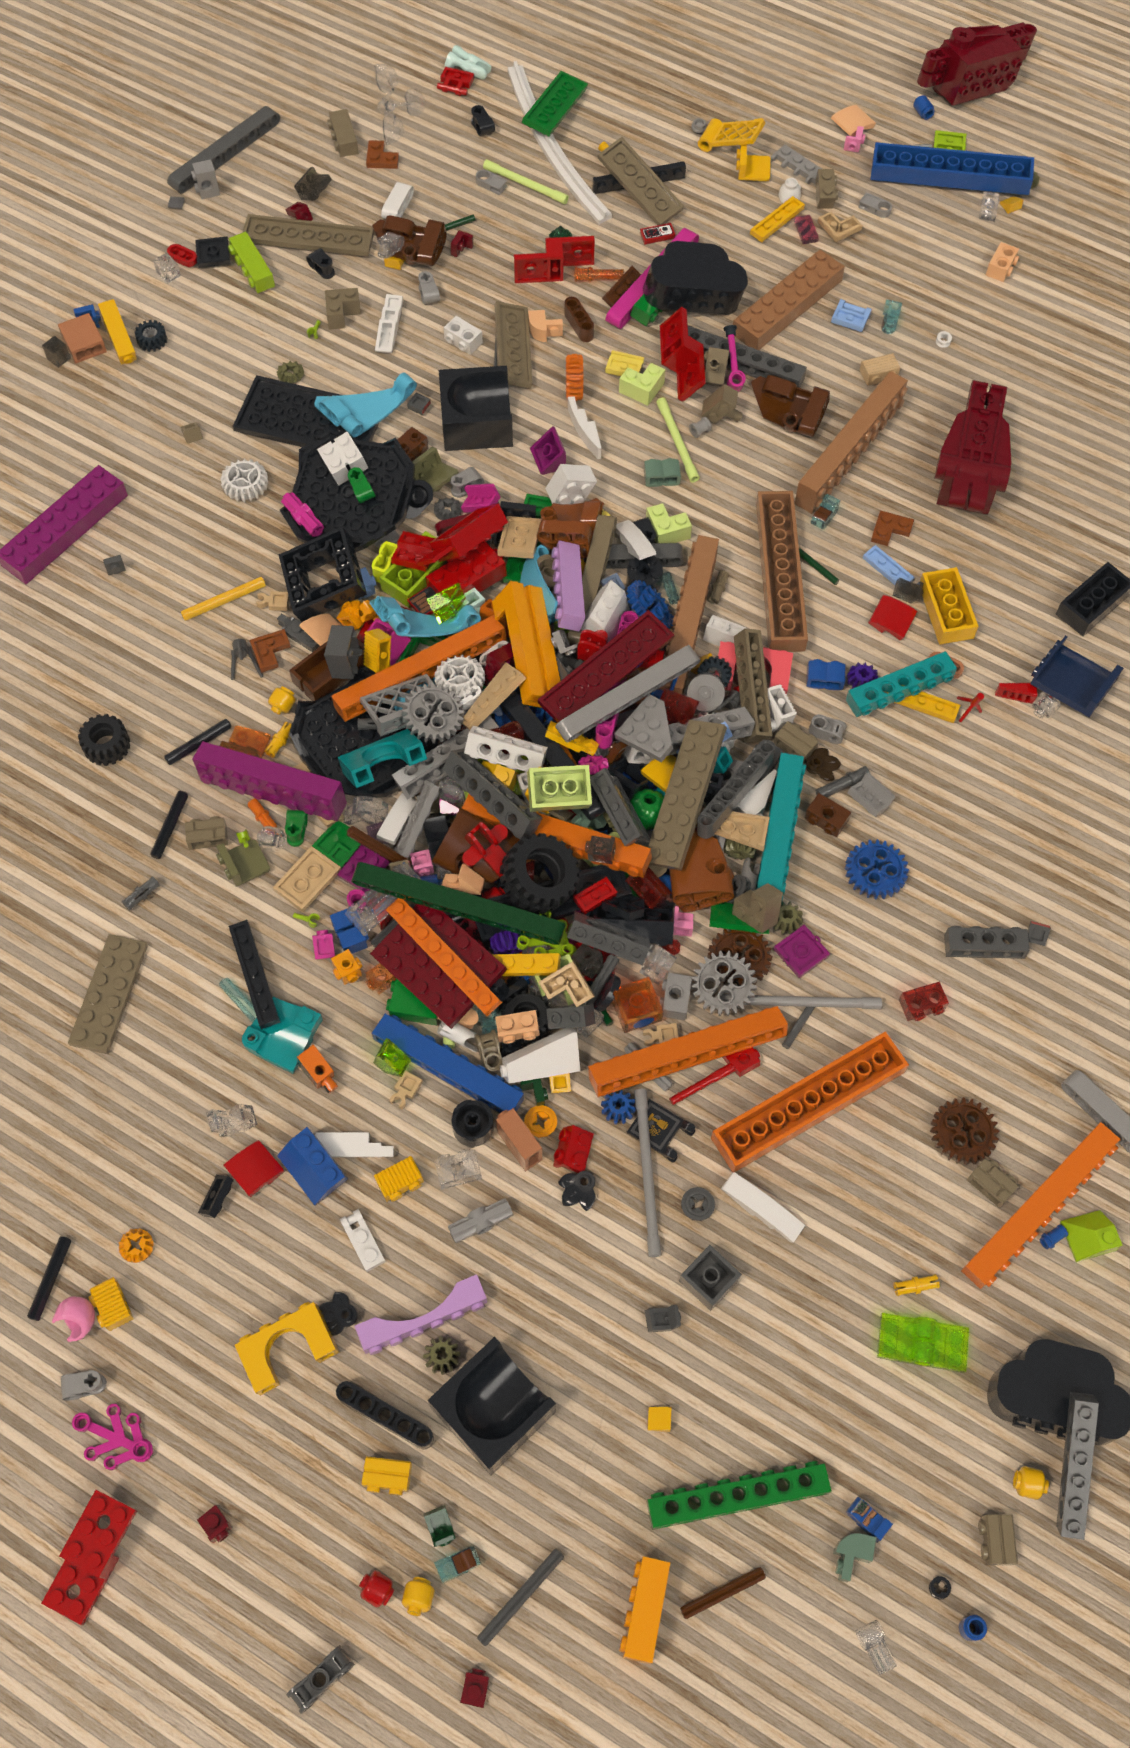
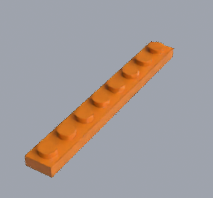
[386,898,502,1017]

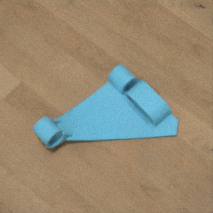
[314,373,417,437]
[520,545,558,625]
[369,596,481,637]

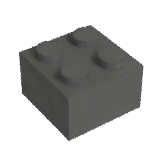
[679,1245,742,1311]

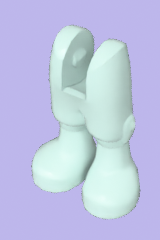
[445,45,492,80]

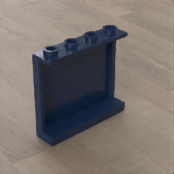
[1030,635,1124,718]

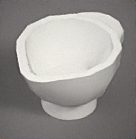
[778,178,801,203]

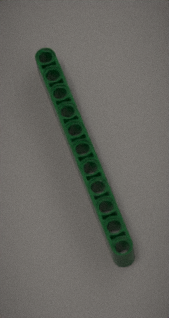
[351,862,566,945]

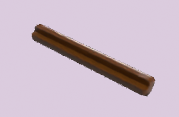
[347,826,412,866]
[680,1567,766,1619]

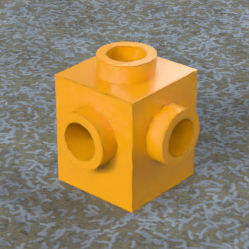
[336,600,365,629]
[331,949,363,985]

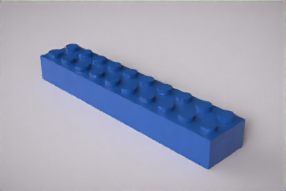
[870,142,1034,195]

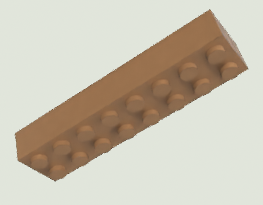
[733,249,845,350]

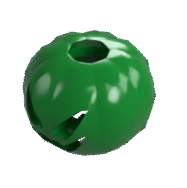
[630,789,664,830]

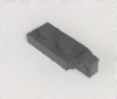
[277,613,320,652]

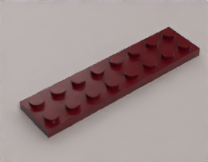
[537,610,675,723]

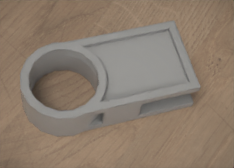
[476,170,507,195]
[858,192,892,218]

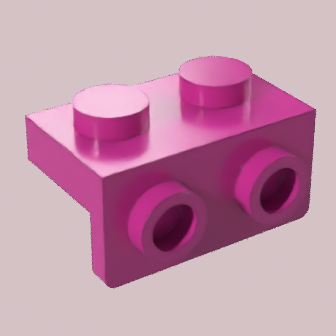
[461,484,501,513]

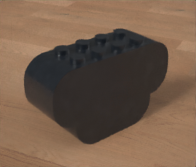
[643,241,748,315]
[987,1339,1130,1445]

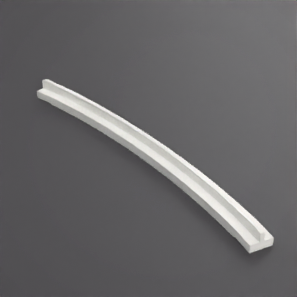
[508,61,612,225]

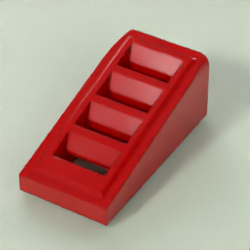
[995,683,1037,704]

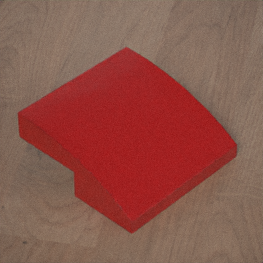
[391,531,435,572]
[868,595,917,640]
[223,1140,285,1198]

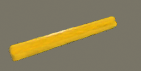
[181,577,266,620]

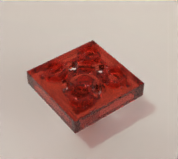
[660,688,700,724]

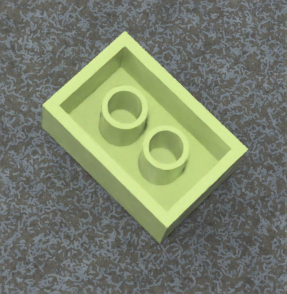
[527,765,592,812]

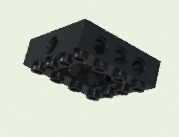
[279,526,367,622]

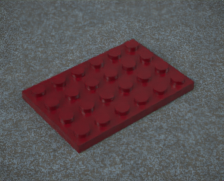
[370,904,507,1029]

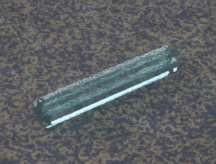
[219,978,257,1023]

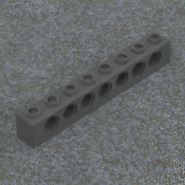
[688,326,807,388]

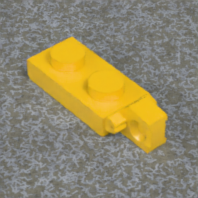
[545,721,599,756]

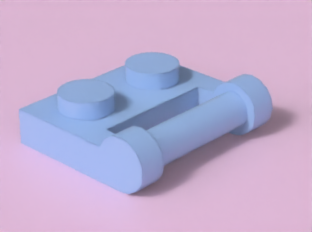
[831,299,872,332]

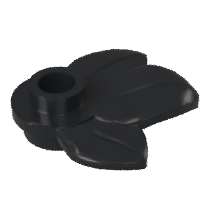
[558,1171,596,1211]
[319,1292,358,1336]

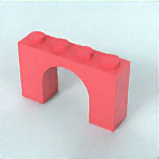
[715,641,793,694]

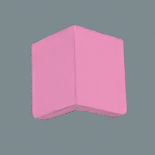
[673,906,693,937]

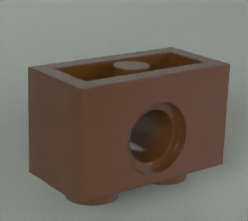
[805,793,852,837]

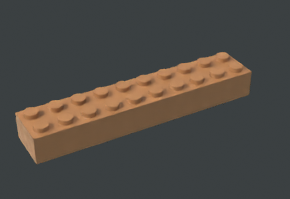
[794,371,908,514]
[756,491,808,652]
[657,535,719,697]

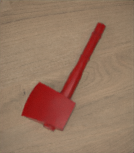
[669,1047,760,1105]

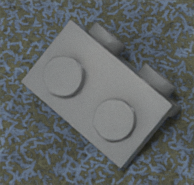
[551,629,578,656]
[847,773,895,817]

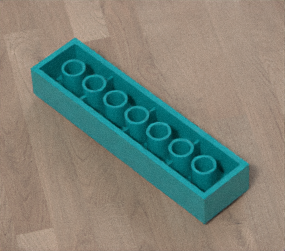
[756,752,806,902]

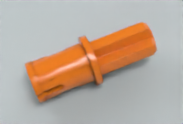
[247,798,277,832]

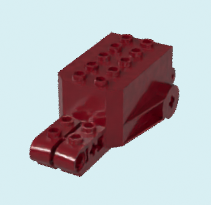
[917,22,1037,106]
[934,380,1012,515]

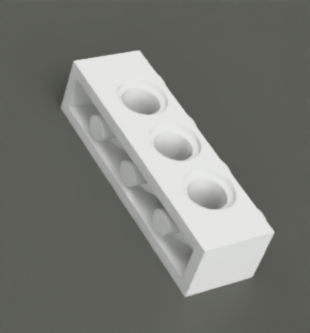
[464,725,548,773]

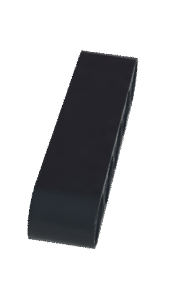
[336,1381,434,1450]

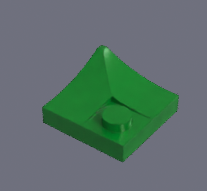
[312,821,363,869]

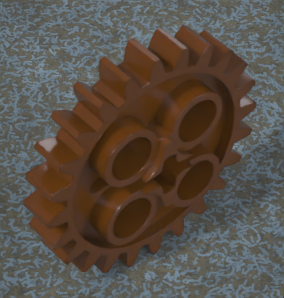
[707,929,773,986]
[930,1097,999,1165]

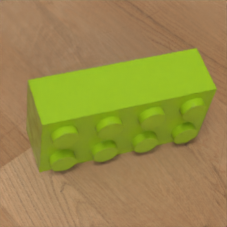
[380,531,448,608]

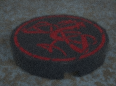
[594,974,621,1012]

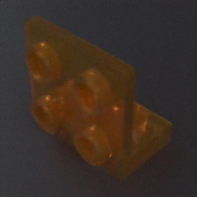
[220,725,271,758]

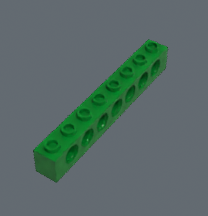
[646,1461,832,1530]

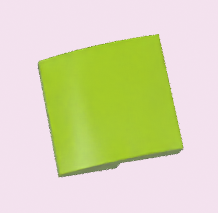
[933,130,967,151]

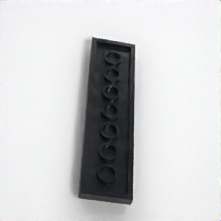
[474,864,632,943]

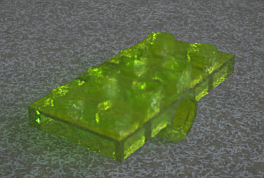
[877,1313,969,1373]

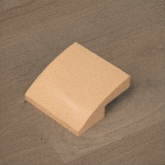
[831,105,876,136]
[299,613,342,646]

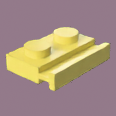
[605,350,644,376]

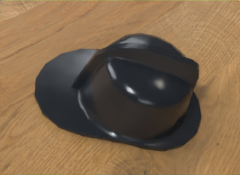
[406,480,434,519]

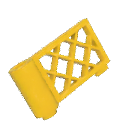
[698,118,765,152]

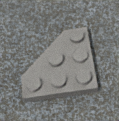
[614,694,673,762]

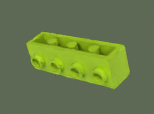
[228,232,275,293]

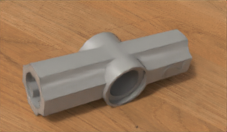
[448,1198,513,1243]

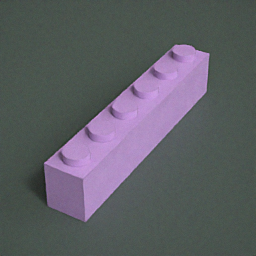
[551,541,585,631]

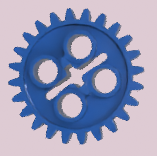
[626,580,674,629]
[845,839,909,900]

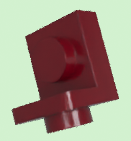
[285,202,313,221]
[451,230,474,257]
[197,1505,232,1543]
[460,1668,490,1708]

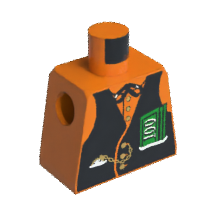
[297,1044,338,1094]

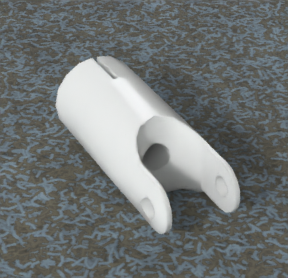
[437,1021,478,1052]

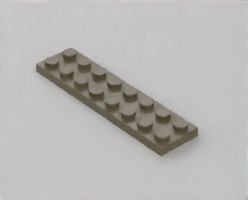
[242,214,374,257]
[648,720,727,871]

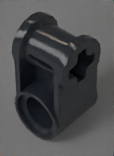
[471,105,495,137]
[306,248,335,279]
[632,517,656,543]

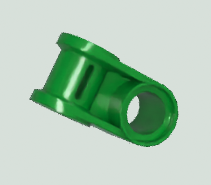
[348,467,376,504]
[285,810,308,847]

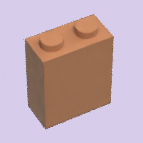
[57,313,107,364]
[496,1108,542,1172]

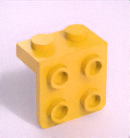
[736,144,771,181]

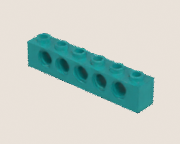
[846,651,957,717]

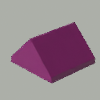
[530,426,566,475]

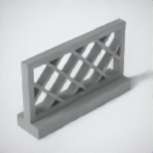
[360,674,448,736]

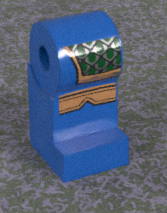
[846,1497,893,1543]

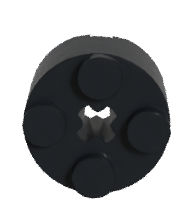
[626,555,663,593]
[451,1100,494,1148]

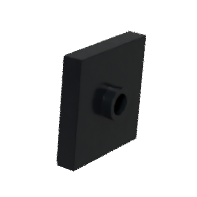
[195,236,231,268]

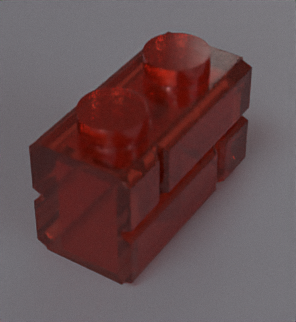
[625,867,672,910]

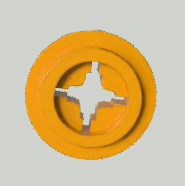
[524,1105,557,1138]
[119,1228,154,1263]

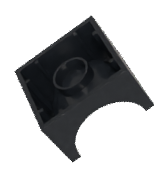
[439,365,513,451]
[428,1336,556,1476]

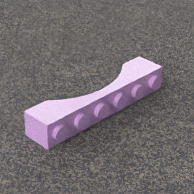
[355,1274,487,1355]

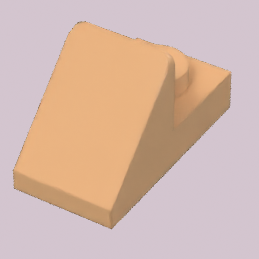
[442,864,485,895]

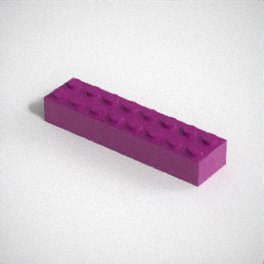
[0,465,128,585]
[192,741,347,822]

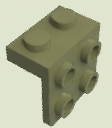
[412,446,459,492]
[216,840,270,887]

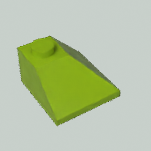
[1060,1210,1123,1262]

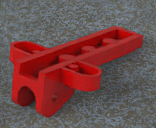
[577,629,664,668]
[462,822,508,878]

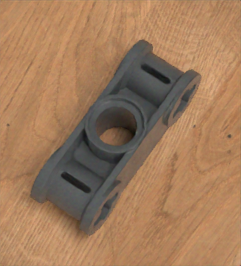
[286,1645,355,1714]

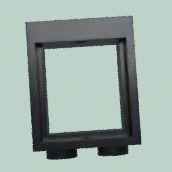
[608,756,655,800]

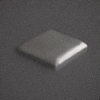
[168,196,185,209]

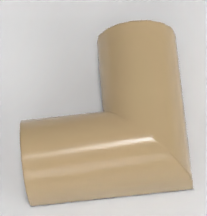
[818,212,863,242]
[539,961,595,1007]

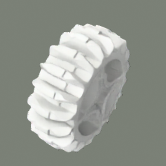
[220,458,268,503]
[435,654,485,697]

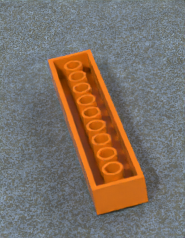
[711,1031,909,1172]

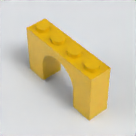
[234,1302,340,1396]

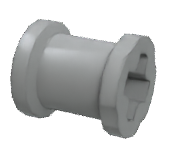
[689,417,712,438]

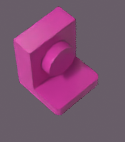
[312,930,335,960]

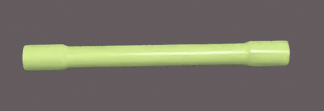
[483,159,569,205]
[656,397,700,483]

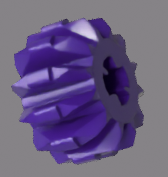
[847,662,878,689]
[490,930,524,954]

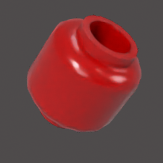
[359,1570,395,1608]

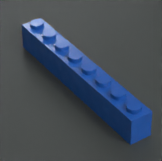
[372,1013,524,1114]

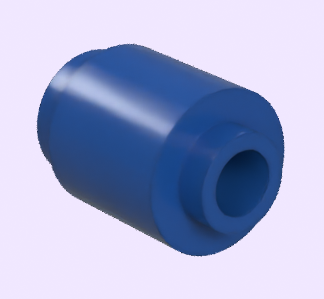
[913,95,935,120]
[959,1615,987,1641]

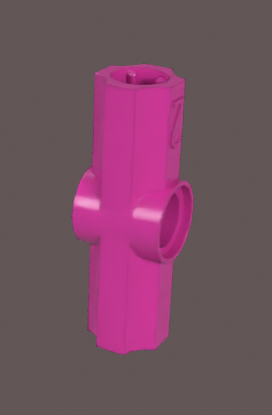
[281,492,324,537]

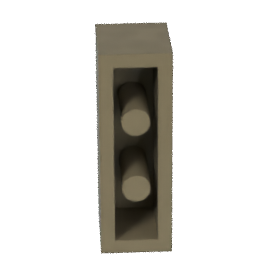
[327,109,359,157]

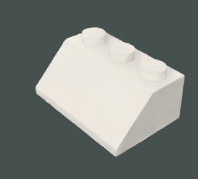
[581,580,630,643]

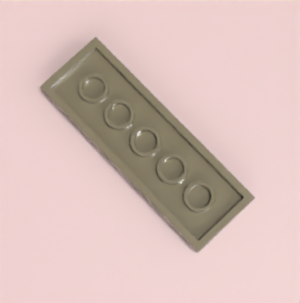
[598,137,684,225]
[494,301,533,389]
[68,934,148,1054]

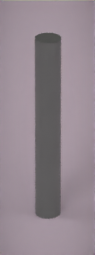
[782,1007,815,1049]

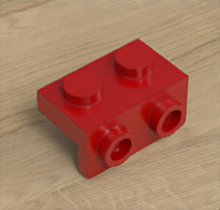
[553,1125,594,1173]

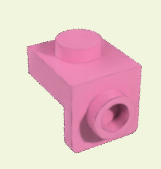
[844,126,866,153]
[410,849,434,877]

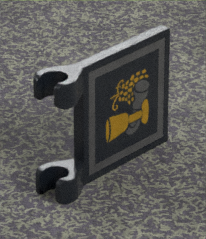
[627,1099,695,1163]

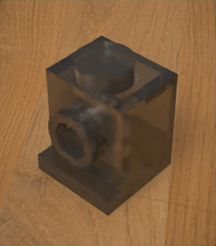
[585,836,616,864]

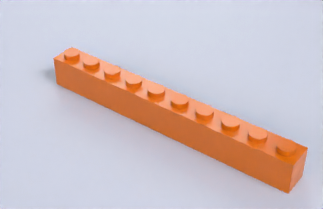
[331,615,507,722]
[462,794,652,878]
[588,1006,788,1097]
[961,1122,1120,1289]

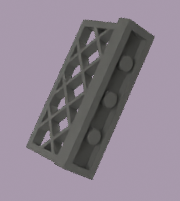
[590,768,651,847]

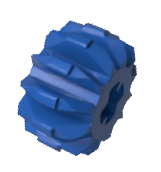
[601,1090,636,1125]

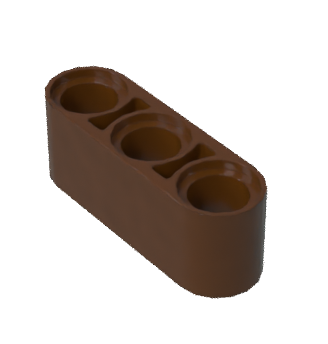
[564,296,594,342]

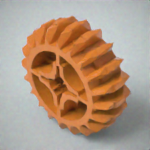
[566,354,584,401]

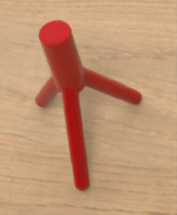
[957,693,984,722]

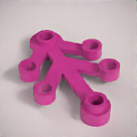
[72,1404,153,1471]

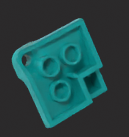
[242,996,323,1074]

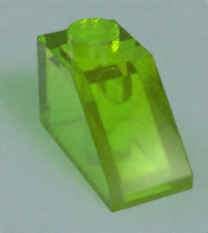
[426,583,466,624]
[373,1038,411,1077]

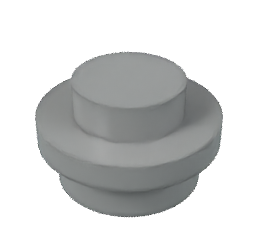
[691,118,707,133]

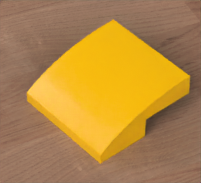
[641,755,677,793]

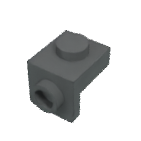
[645,1305,681,1332]

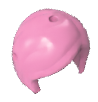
[52,1296,95,1342]

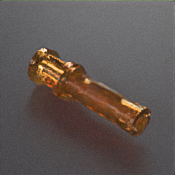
[574,267,624,282]

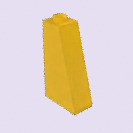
[98,299,137,365]

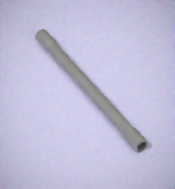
[720,994,882,1010]
[634,1089,661,1257]

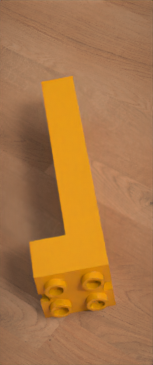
[492,581,560,708]

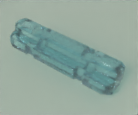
[662,572,679,605]

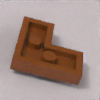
[366,140,399,169]
[871,510,914,546]
[250,629,291,673]

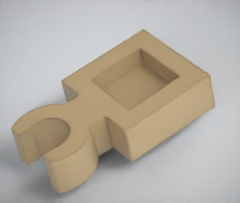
[256,591,289,611]
[642,1023,679,1046]
[390,1070,423,1110]

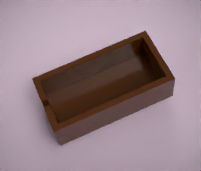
[289,638,366,701]

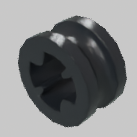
[929,1576,951,1600]

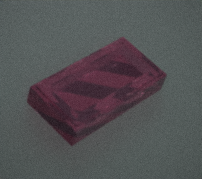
[794,215,819,244]

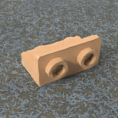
[495,1010,540,1044]

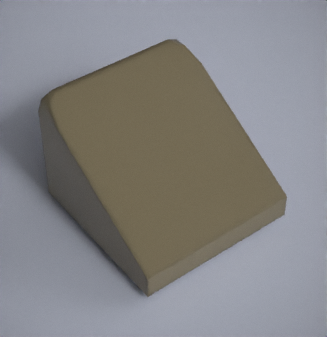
[180,422,203,444]

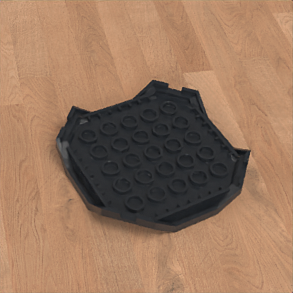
[280,430,415,552]
[289,667,441,798]

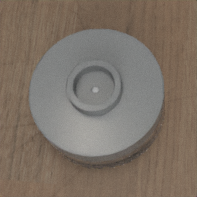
[687,672,726,712]

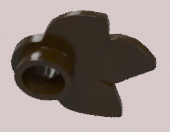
[806,748,841,781]

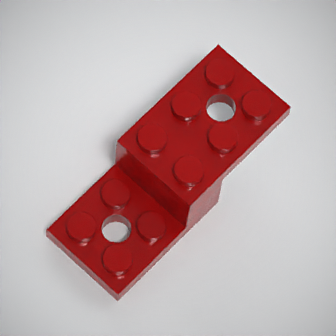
[514,236,595,284]
[660,307,706,402]
[41,1490,137,1625]

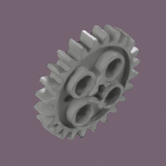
[401,683,464,743]
[692,951,757,1016]

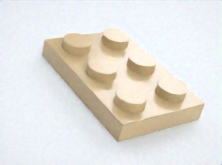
[497,516,541,559]
[273,846,341,912]

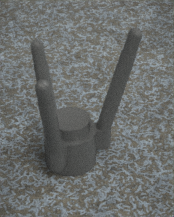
[231,639,263,680]
[703,690,741,716]

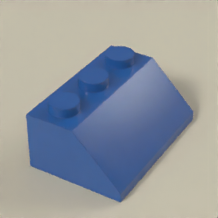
[277,1127,348,1205]

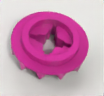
[578,754,609,775]

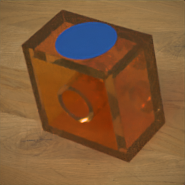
[612,977,663,1033]

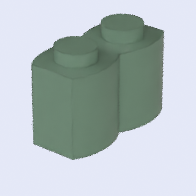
[644,458,681,487]

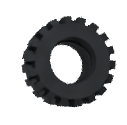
[78,714,130,766]
[501,991,551,1047]

